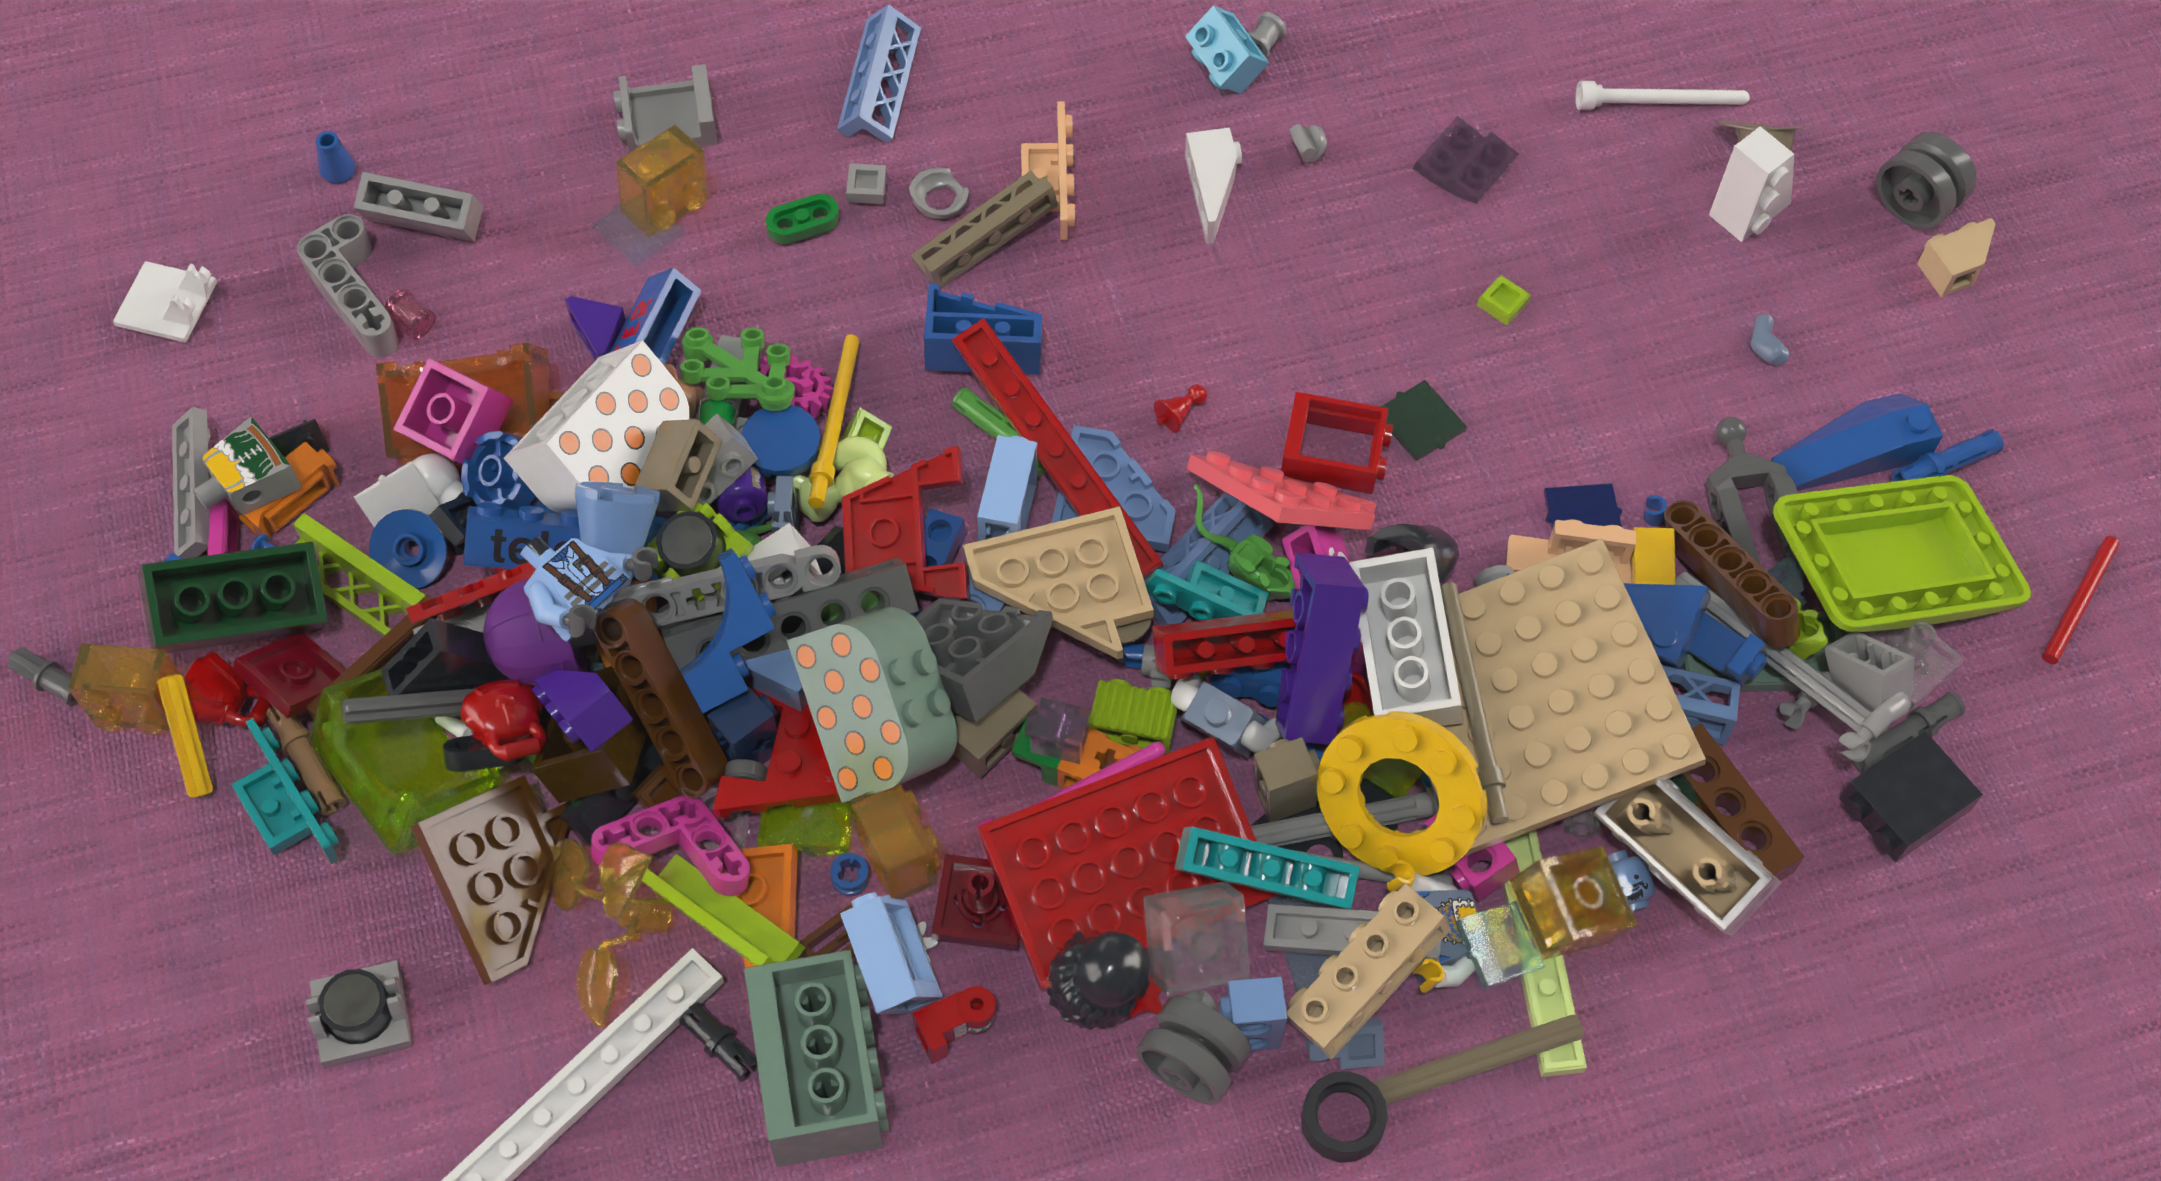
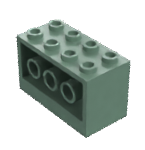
[744,950,889,1167]

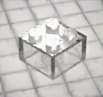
[1143,882,1251,995]

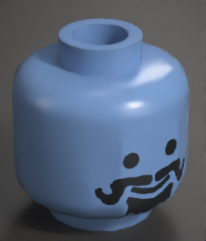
[1593,850,1655,917]

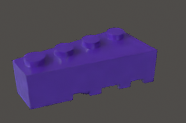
[1275,552,1369,744]

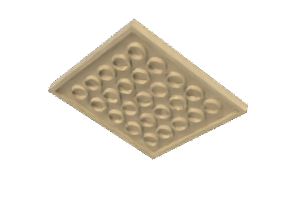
[1429,539,1706,857]

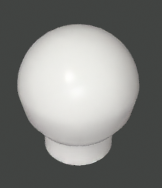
[412,453,465,505]

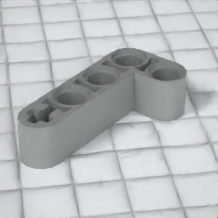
[297,214,399,357]

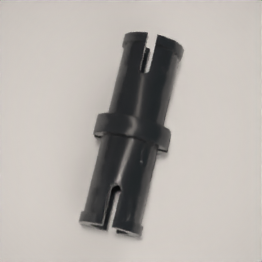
[679,1002,758,1082]

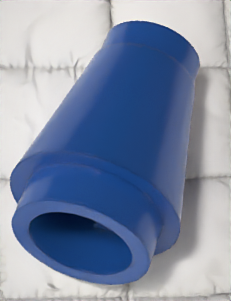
[315,131,356,184]

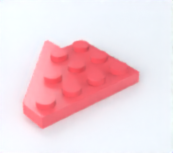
[1187,451,1377,530]

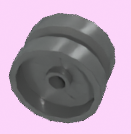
[1876,132,1977,229]
[1136,995,1252,1105]

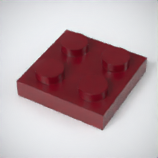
[233,632,346,718]

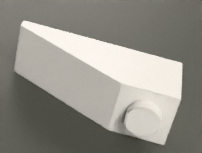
[1185,127,1242,244]

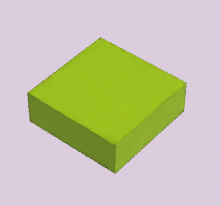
[1477,275,1531,326]

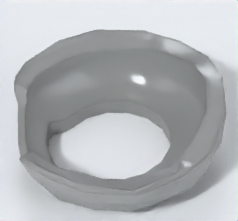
[909,167,969,220]

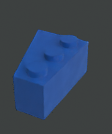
[924,282,1042,375]
[1623,583,1711,669]

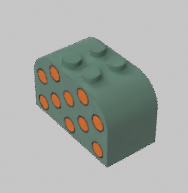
[787,607,957,803]

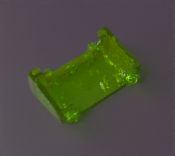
[312,669,501,855]

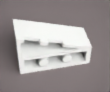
[1709,127,1794,242]

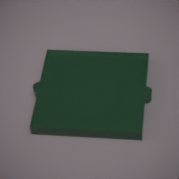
[1381,380,1467,461]

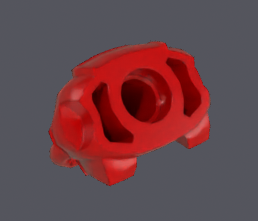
[184,651,273,727]
[461,679,547,761]

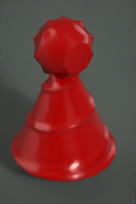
[1153,384,1207,433]

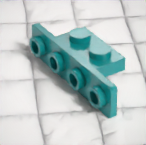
[1145,560,1269,621]
[231,718,339,865]

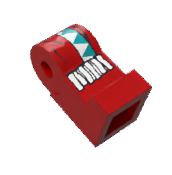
[912,986,996,1064]

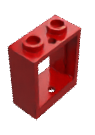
[1281,392,1393,494]

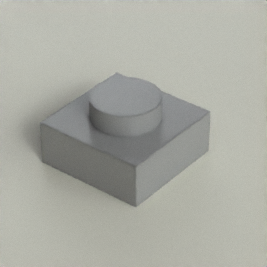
[846,163,887,204]

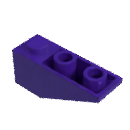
[531,669,633,752]

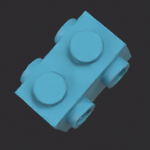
[1185,5,1269,94]

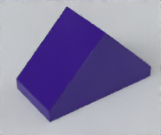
[564,296,626,361]

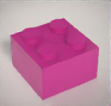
[394,358,514,464]

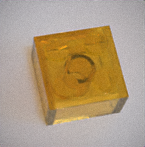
[616,125,707,237]
[68,643,180,734]
[850,785,941,900]
[1510,846,1638,960]

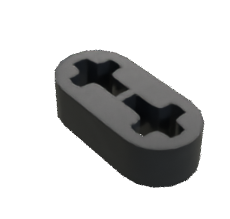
[443,735,526,772]

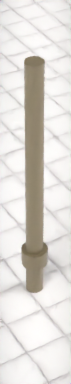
[1440,582,1509,823]

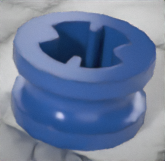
[830,853,869,896]

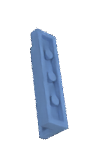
[837,4,921,143]
[1144,492,1273,626]
[1662,665,1740,745]

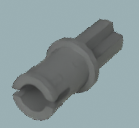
[7,647,87,706]

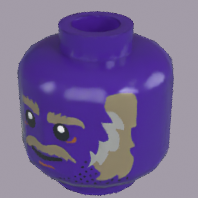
[716,465,768,522]

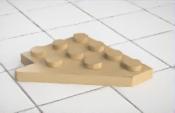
[963,506,1154,659]

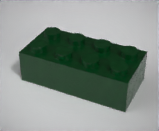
[138,542,328,655]

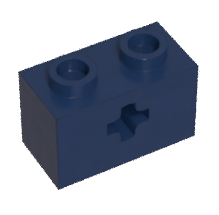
[707,686,778,764]

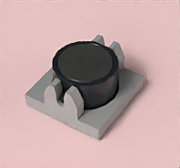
[306,960,413,1068]

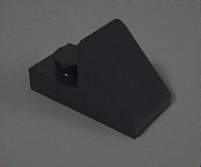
[429,495,477,555]

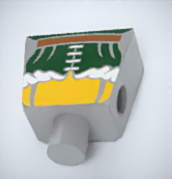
[193,417,302,514]

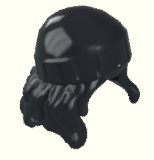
[1047,931,1150,1029]

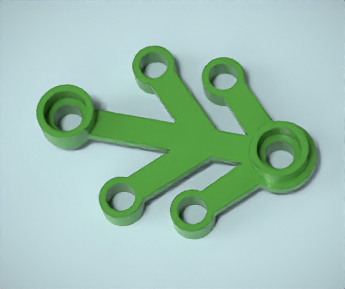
[680,327,795,411]

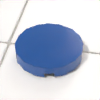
[741,405,821,477]

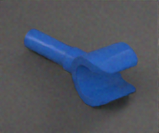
[1644,495,1667,526]
[1123,641,1145,669]

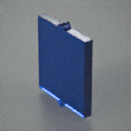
[1544,483,1622,532]

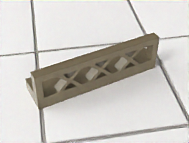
[910,171,1058,289]

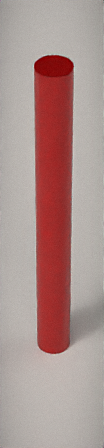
[2042,536,2120,665]

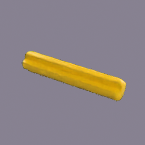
[157,674,213,798]

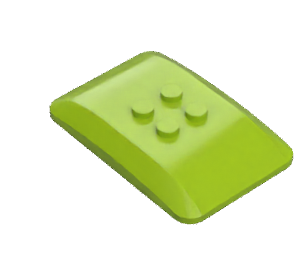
[1773,475,2031,632]

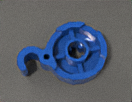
[461,431,536,510]

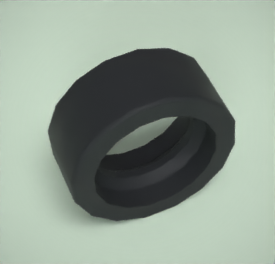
[1301,1071,1388,1163]

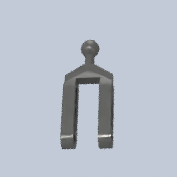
[1705,417,1808,582]

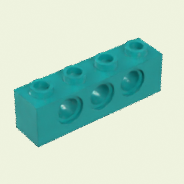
[1174,827,1360,909]

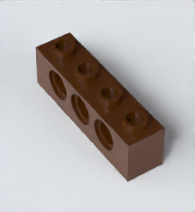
[1669,723,1805,881]

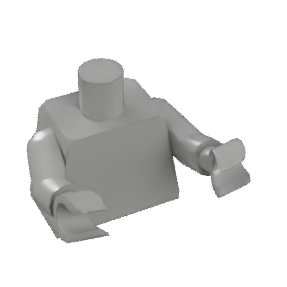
[1780,632,1915,762]

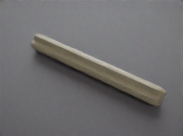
[1373,1014,1584,1104]

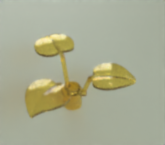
[551,839,671,1028]

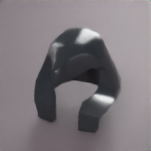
[1365,524,1459,586]

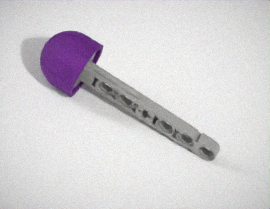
[484,545,841,687]

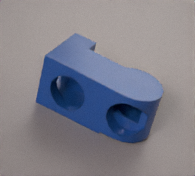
[924,508,967,567]

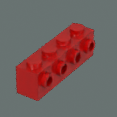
[1152,610,1295,679]

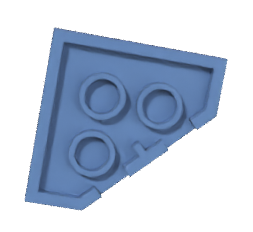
[1051,425,1176,552]

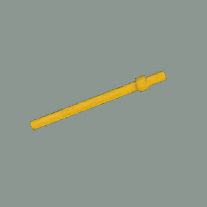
[808,334,860,509]

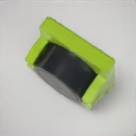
[647,501,754,602]

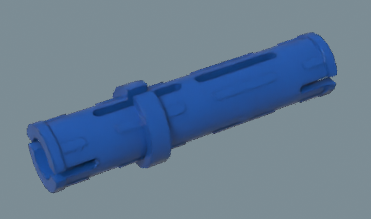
[1892,429,2004,482]

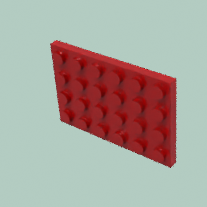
[976,736,1279,991]

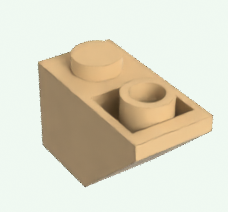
[1917,218,1996,297]

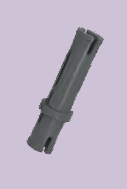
[1851,692,1965,773]

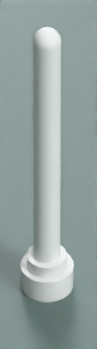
[1576,81,1749,110]

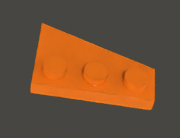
[722,844,798,968]

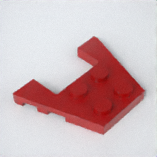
[842,446,970,602]
[713,676,841,818]

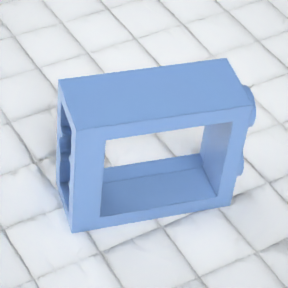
[977,435,1037,541]
[840,892,943,1015]

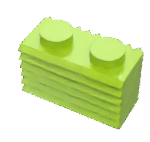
[1088,679,1179,754]

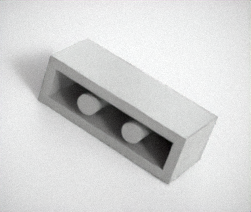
[353,172,483,242]

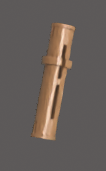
[266,705,346,816]

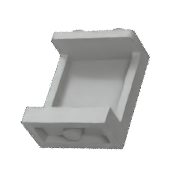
[613,64,718,155]

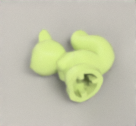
[793,436,894,522]

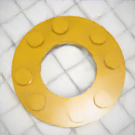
[1317,711,1487,876]

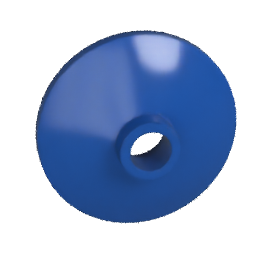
[369,509,448,589]

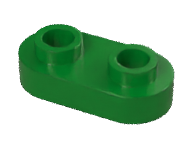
[766,194,839,244]

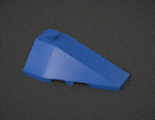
[1771,393,1943,491]

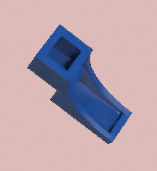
[679,548,776,713]

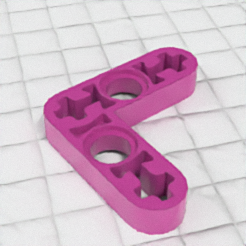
[591,795,750,896]

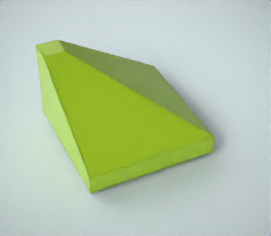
[838,407,893,451]

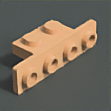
[1021,101,1075,240]
[1506,519,1636,583]

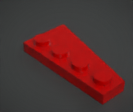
[406,562,536,624]

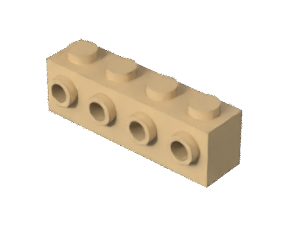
[1286,883,1451,1060]

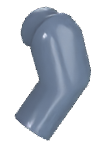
[1750,314,1789,366]

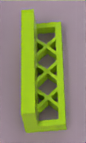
[293,513,426,637]
[636,854,805,966]

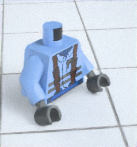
[520,536,659,642]

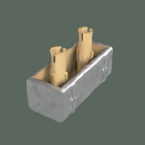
[1594,778,1781,936]

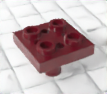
[931,854,1019,951]

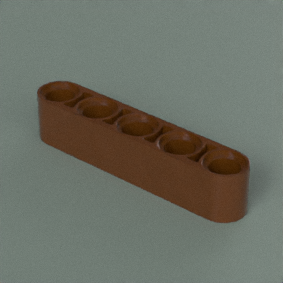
[1664,500,1800,647]
[594,598,728,799]

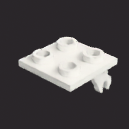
[113,261,217,343]

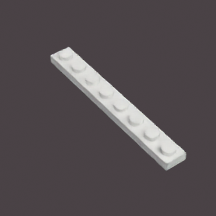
[442,948,724,1181]

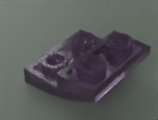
[1413,116,1519,204]

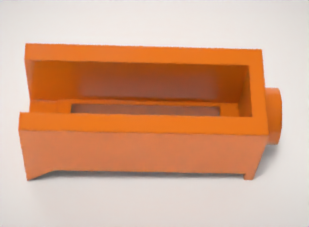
[230,442,340,543]

